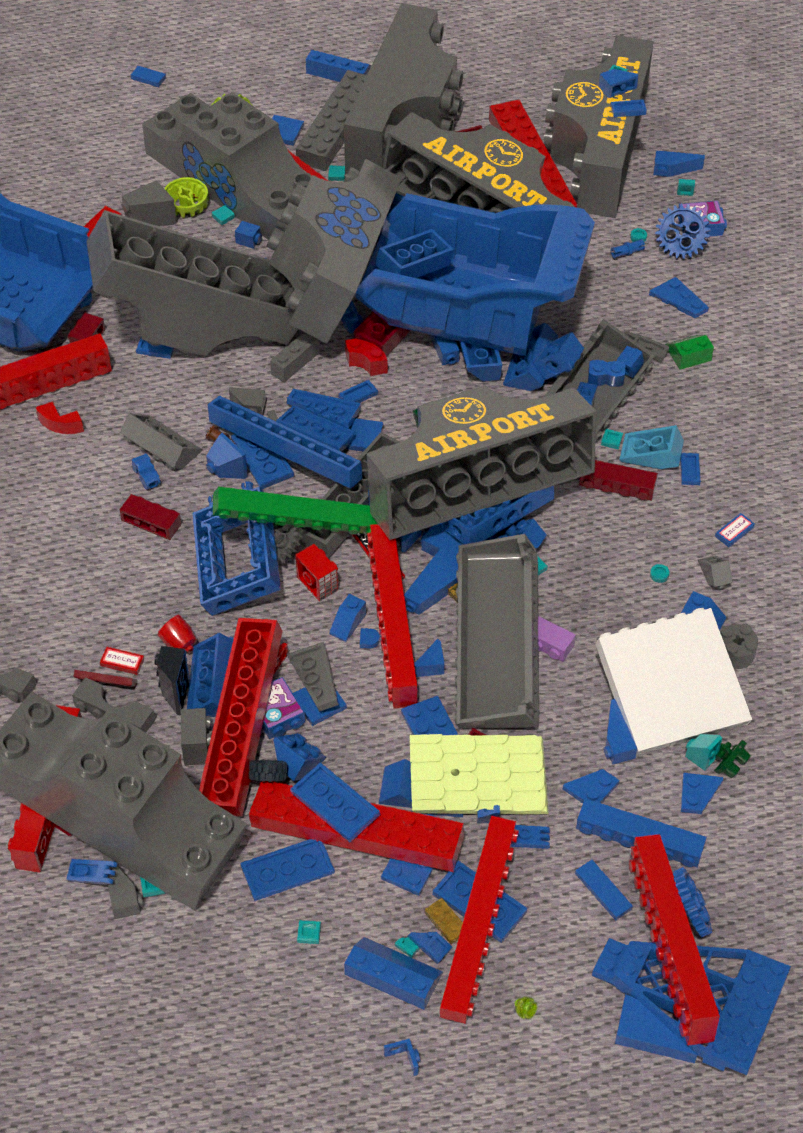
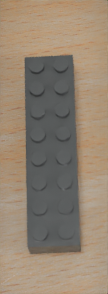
[296,70,367,171]
[298,432,400,558]

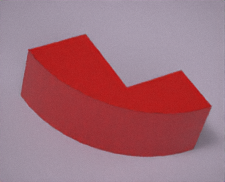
[35,401,84,434]

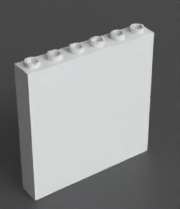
[595,608,752,756]

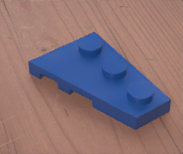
[649,277,709,318]

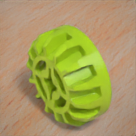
[164,177,209,218]

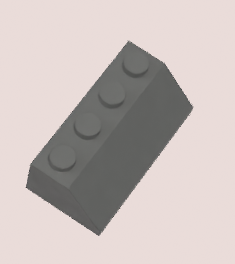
[120,413,203,469]

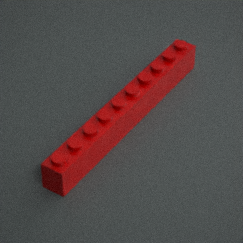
[440,816,519,1024]

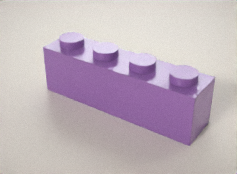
[538,616,576,662]

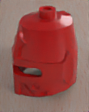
[157,614,197,653]

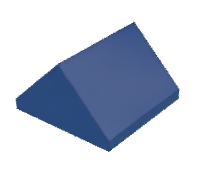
[379,759,412,808]

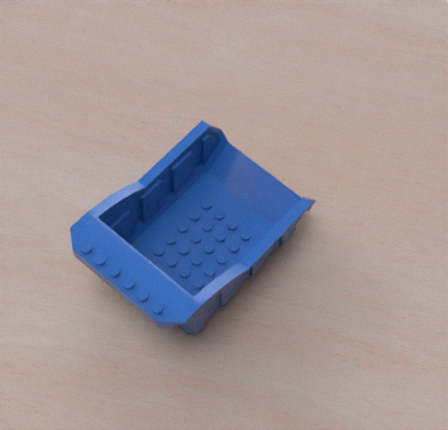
[0,193,93,352]
[355,193,595,356]

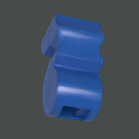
[131,453,161,490]

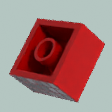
[295,544,339,602]

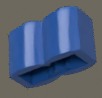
[588,360,625,387]

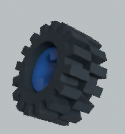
[249,759,287,782]

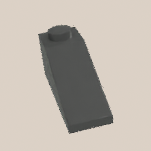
[102,854,143,919]

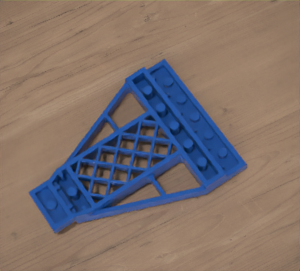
[592,938,791,1075]

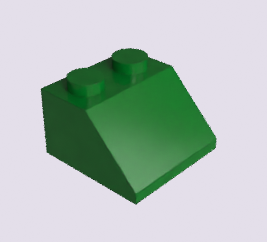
[665,335,714,370]

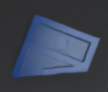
[562,769,620,804]
[681,773,723,814]

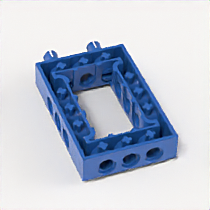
[192,481,281,616]
[437,486,554,544]

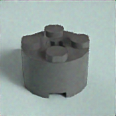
[720,624,758,669]

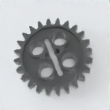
[249,523,305,566]

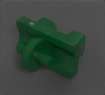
[714,739,751,778]

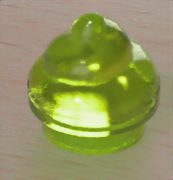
[514,996,537,1019]

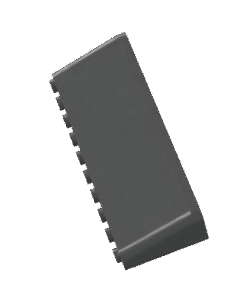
[544,319,655,440]
[454,534,539,728]

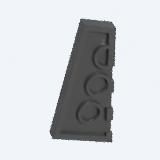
[286,642,338,711]

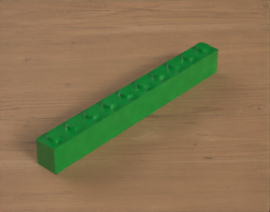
[213,486,378,535]

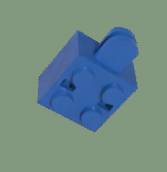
[533,332,584,380]

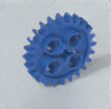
[655,204,710,259]
[673,867,712,937]

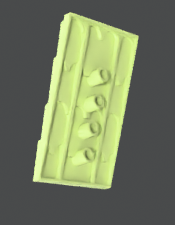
[410,734,549,814]

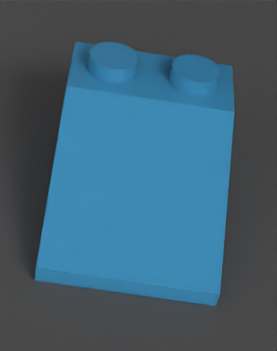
[620,425,684,469]

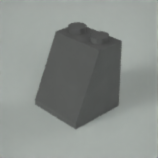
[121,180,177,227]

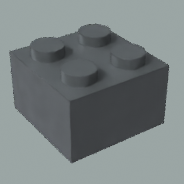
[181,708,212,766]

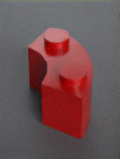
[345,338,388,376]

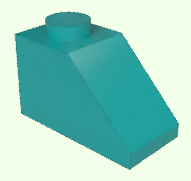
[685,734,723,771]

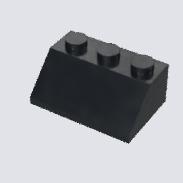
[154,646,190,715]

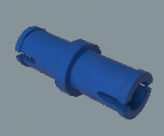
[610,239,645,258]

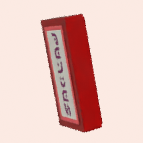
[100,647,144,675]

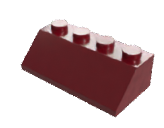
[353,312,411,357]

